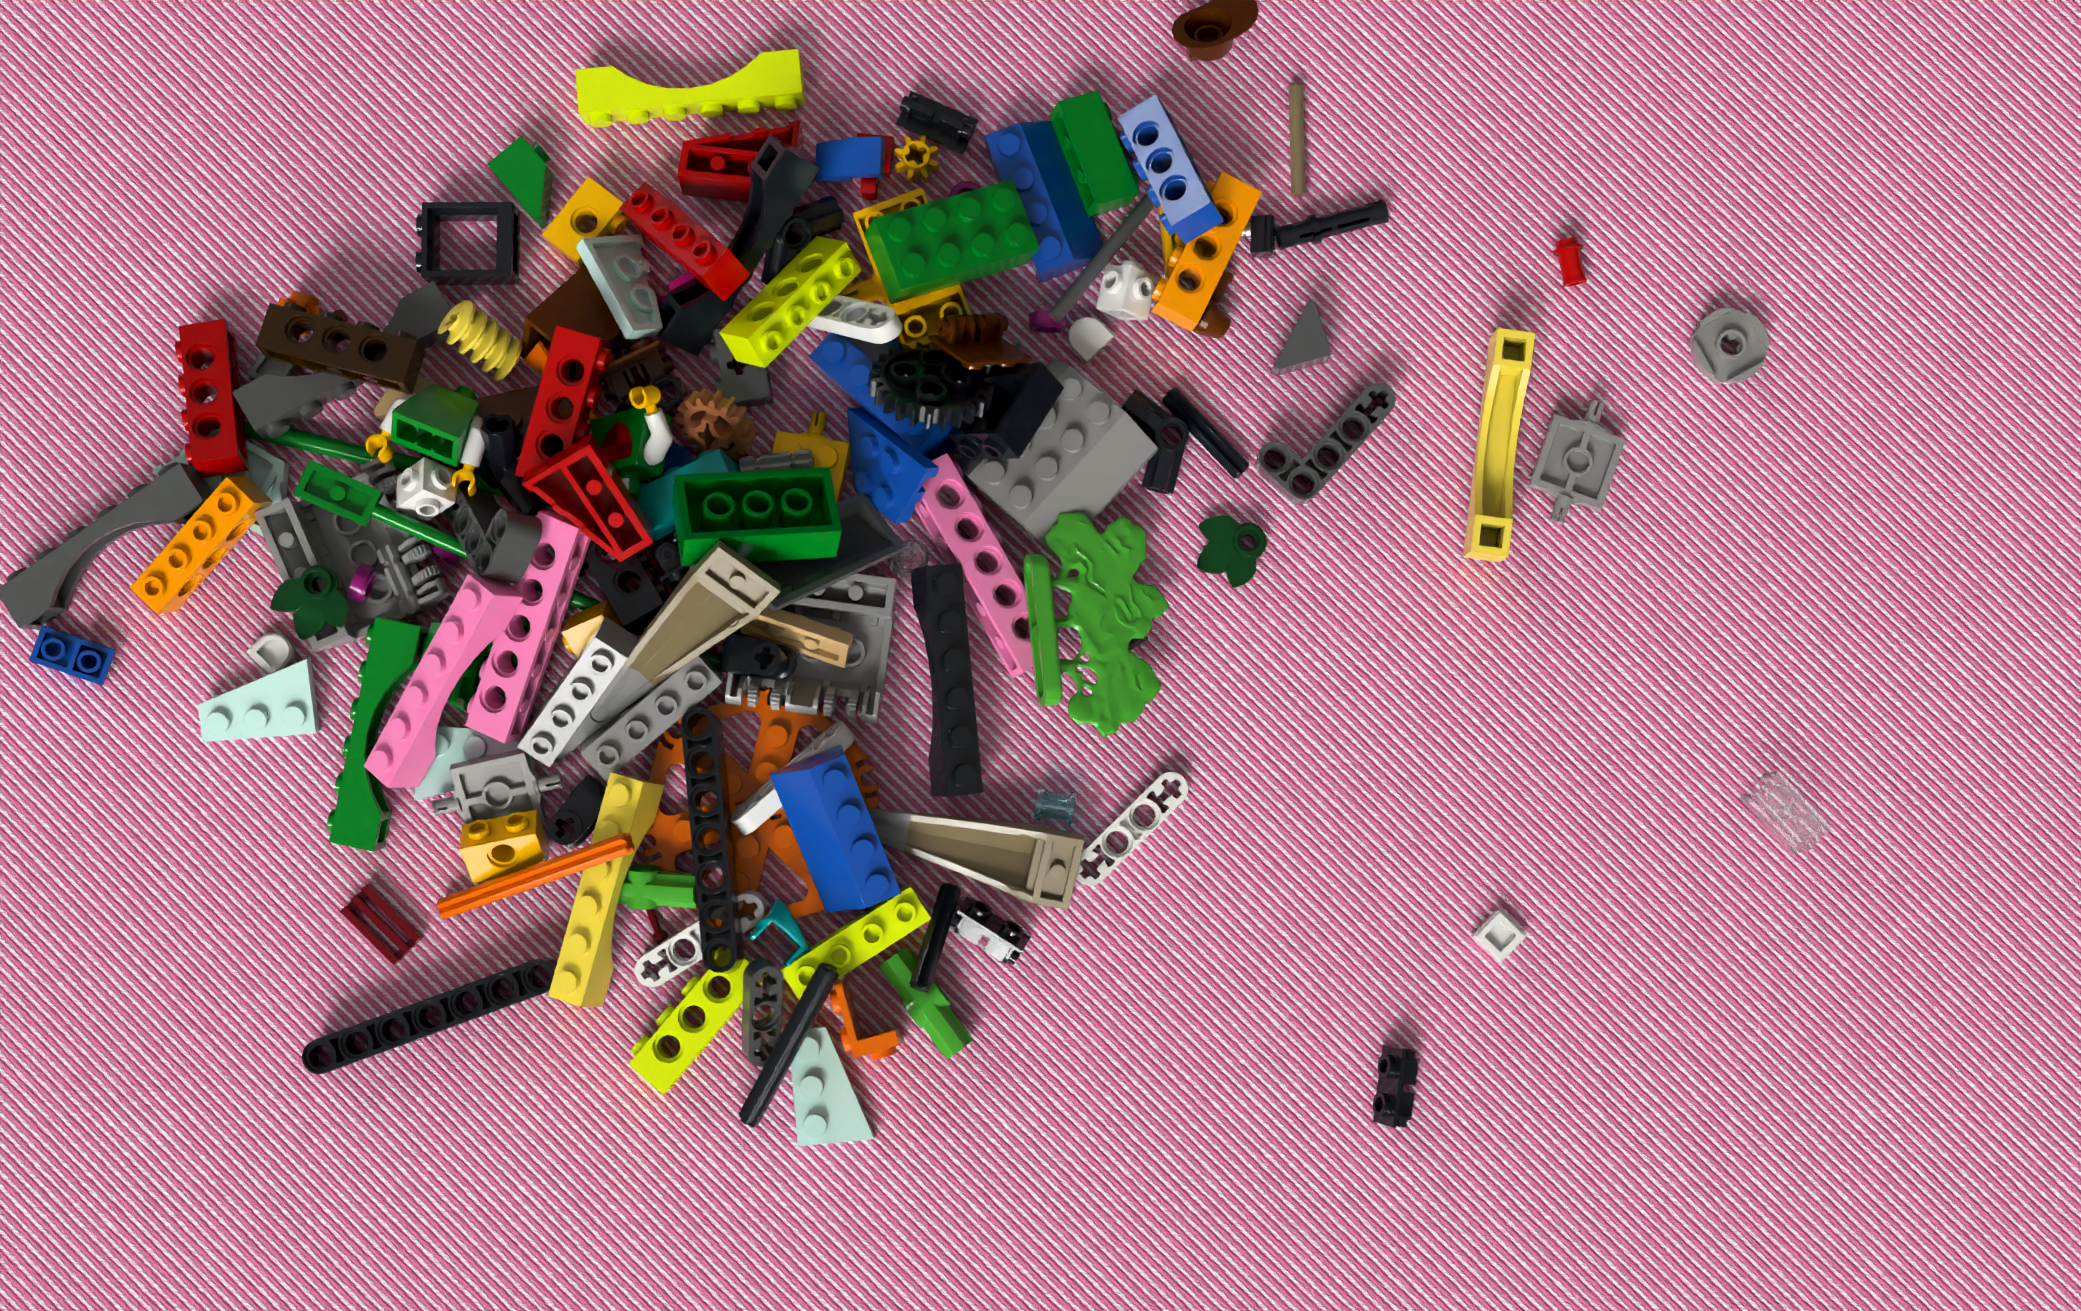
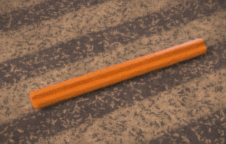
[436,833,635,918]

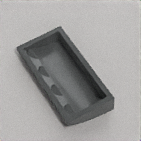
[751,493,905,612]

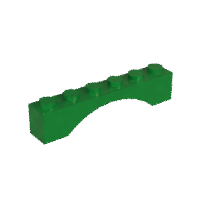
[327,617,430,852]

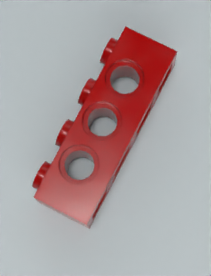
[619,182,750,301]
[175,319,249,478]
[515,325,612,477]

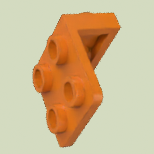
[829,978,904,1060]

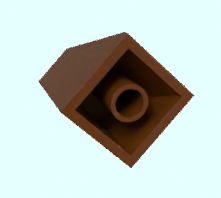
[520,265,631,382]

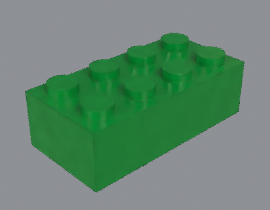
[864,179,1040,304]
[672,467,842,567]

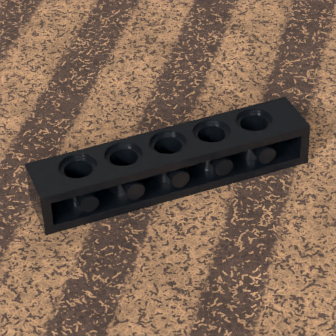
[517,427,669,633]

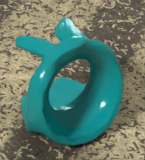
[749,899,810,966]

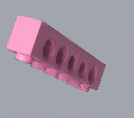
[914,453,1061,679]
[465,510,591,743]

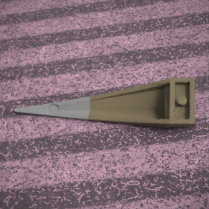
[556,540,781,761]
[780,806,1085,910]

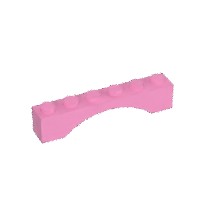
[364,573,524,788]

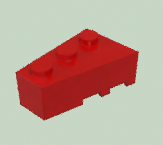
[677,120,804,203]
[522,434,654,562]

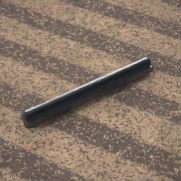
[739,962,839,1127]

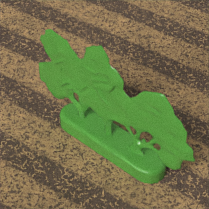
[1023,512,1170,737]

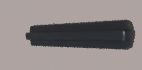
[1162,387,1249,479]
[910,883,961,992]

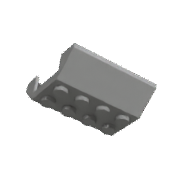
[957,358,1158,560]
[254,458,450,652]
[725,574,897,723]

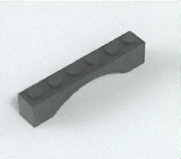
[232,281,451,439]
[0,462,213,629]

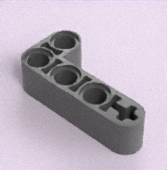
[1255,383,1396,505]
[444,484,542,583]

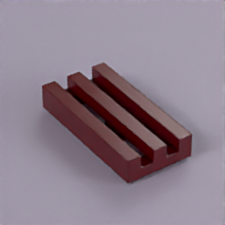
[340,884,423,965]

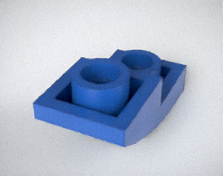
[815,136,885,183]
[29,625,116,685]

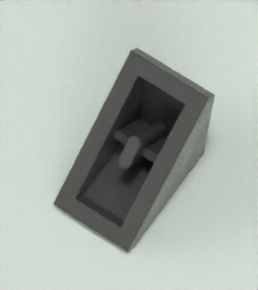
[1270,300,1331,376]

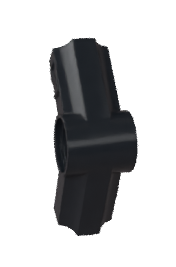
[761,196,844,285]
[1121,389,1189,495]
[478,413,549,516]

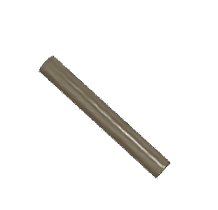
[1288,84,1306,197]

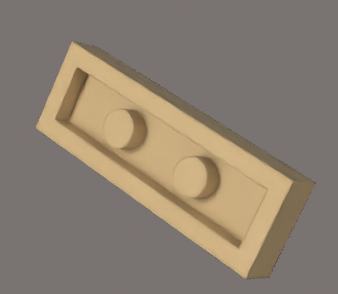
[740,607,854,668]

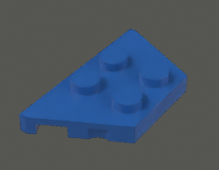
[847,408,939,523]

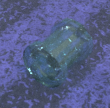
[1034,786,1077,826]

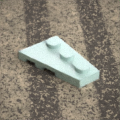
[576,234,663,339]
[198,657,320,742]
[414,726,535,801]
[791,1026,875,1147]

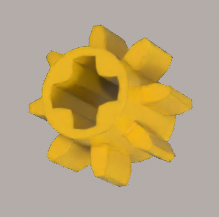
[894,135,939,184]

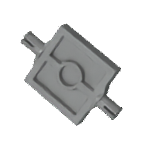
[1528,400,1626,525]
[432,749,564,824]

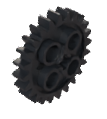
[868,342,994,430]

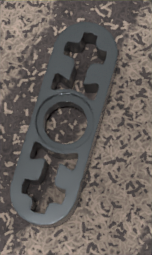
[742,958,783,1067]

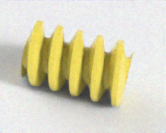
[437,300,522,382]

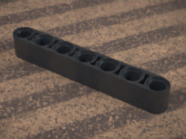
[681,707,744,974]
[302,958,557,1074]

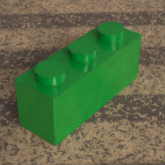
[1049,90,1139,218]

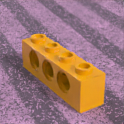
[1151,171,1262,332]
[130,476,273,614]

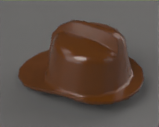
[1172,0,1259,61]

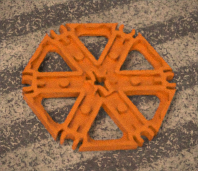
[643,689,880,933]

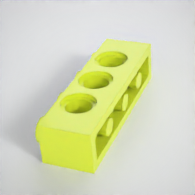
[719,236,862,368]
[780,882,931,1000]
[628,947,768,1094]

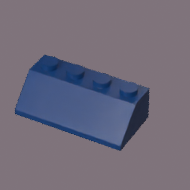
[985,121,1104,284]
[809,333,954,459]
[769,744,902,912]

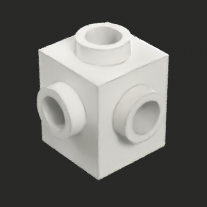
[1096,260,1157,320]
[396,457,458,522]

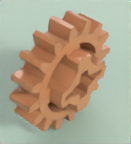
[675,387,757,461]

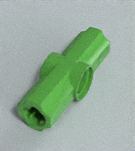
[618,864,698,910]
[879,947,974,1059]

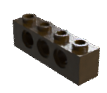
[255,302,425,394]

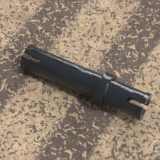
[1275,199,1389,250]

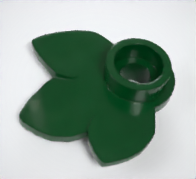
[1197,516,1267,588]
[270,565,349,640]

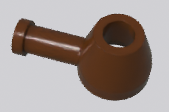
[1192,270,1234,339]

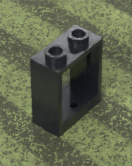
[415,202,520,285]
[948,362,1064,460]

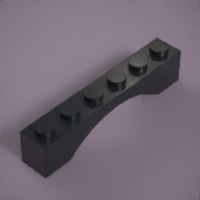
[658,134,820,357]
[910,564,983,797]

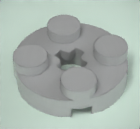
[1689,307,1769,384]

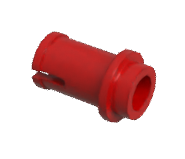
[1553,237,1587,287]

